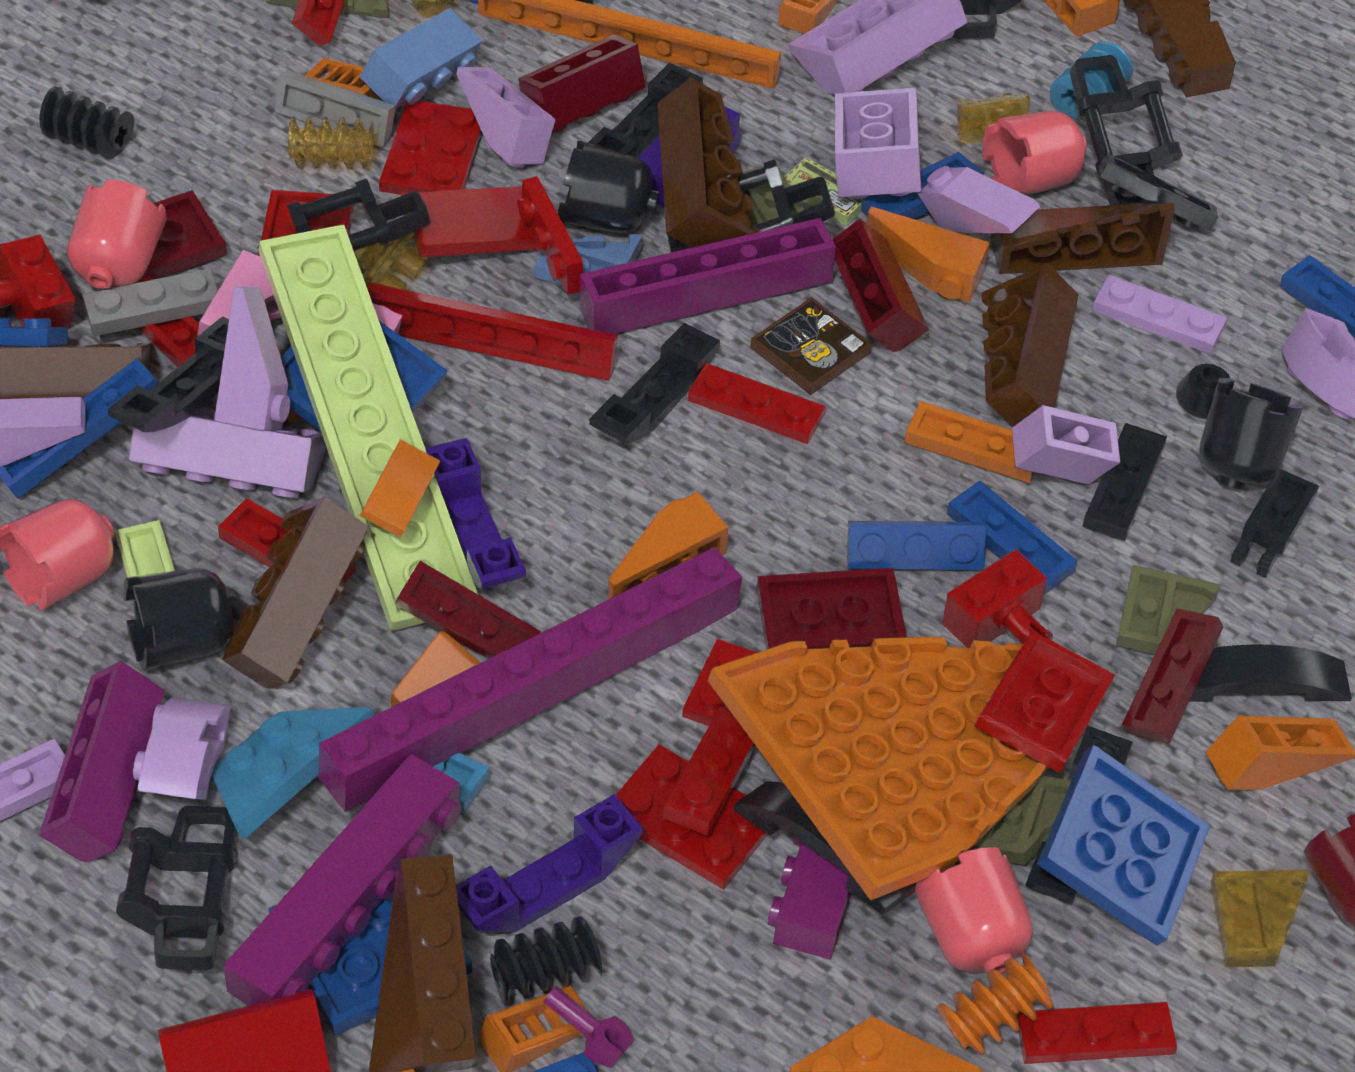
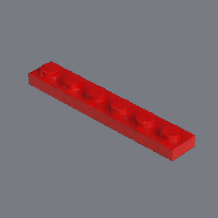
[366,282,618,381]

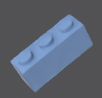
[360,8,483,109]

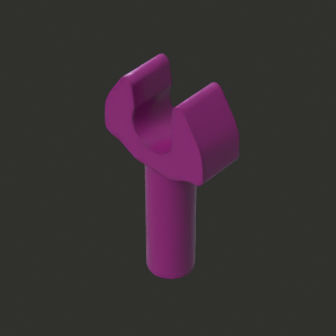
[543,986,634,1068]

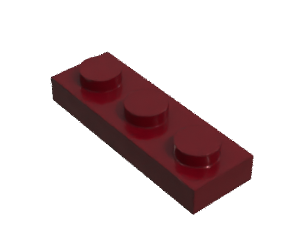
[395,561,541,659]
[1122,608,1223,744]

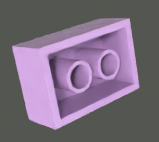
[835,88,921,199]

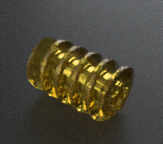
[288,116,374,170]

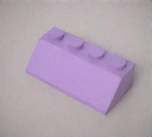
[788,0,967,95]
[129,409,327,498]

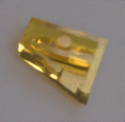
[1211,870,1309,967]

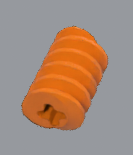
[936,951,1054,1055]

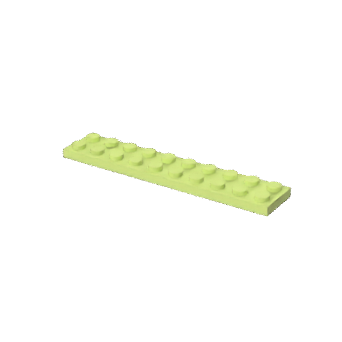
[258,225,478,631]

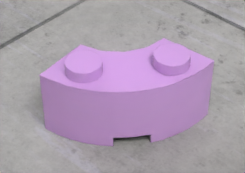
[1282,308,1355,419]
[133,697,231,800]

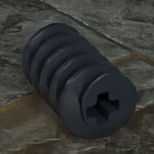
[39,86,135,159]
[490,916,602,1005]

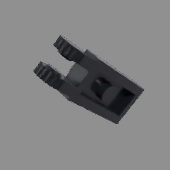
[1230,469,1319,578]

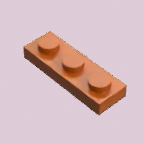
[904,401,1034,483]

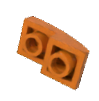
[359,439,440,537]

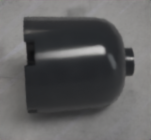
[558,140,660,235]
[1199,378,1304,489]
[123,568,240,671]

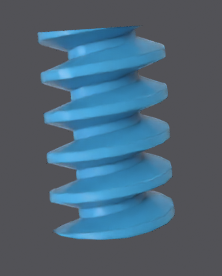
[1050,41,1134,120]

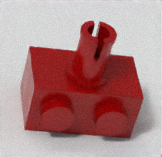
[0,234,76,330]
[942,549,1053,648]

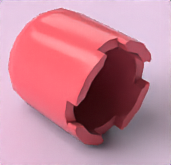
[982,110,1087,196]
[67,179,167,289]
[0,499,114,611]
[915,847,1033,974]

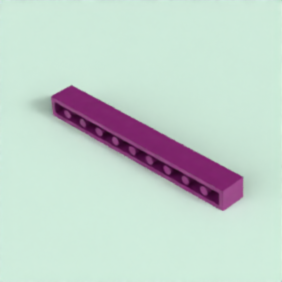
[319,547,742,812]

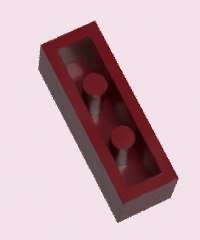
[518,35,645,133]
[832,218,929,352]

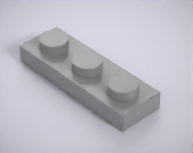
[274,70,396,148]
[83,268,218,336]

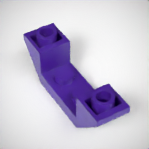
[425,438,526,589]
[456,794,643,932]

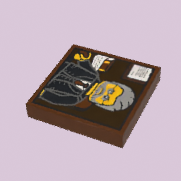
[750,297,872,396]

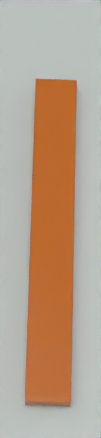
[478,0,781,89]

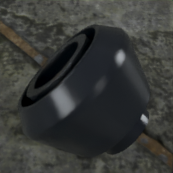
[1176,364,1231,419]

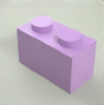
[1012,405,1120,485]

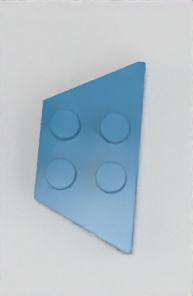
[212,707,374,839]

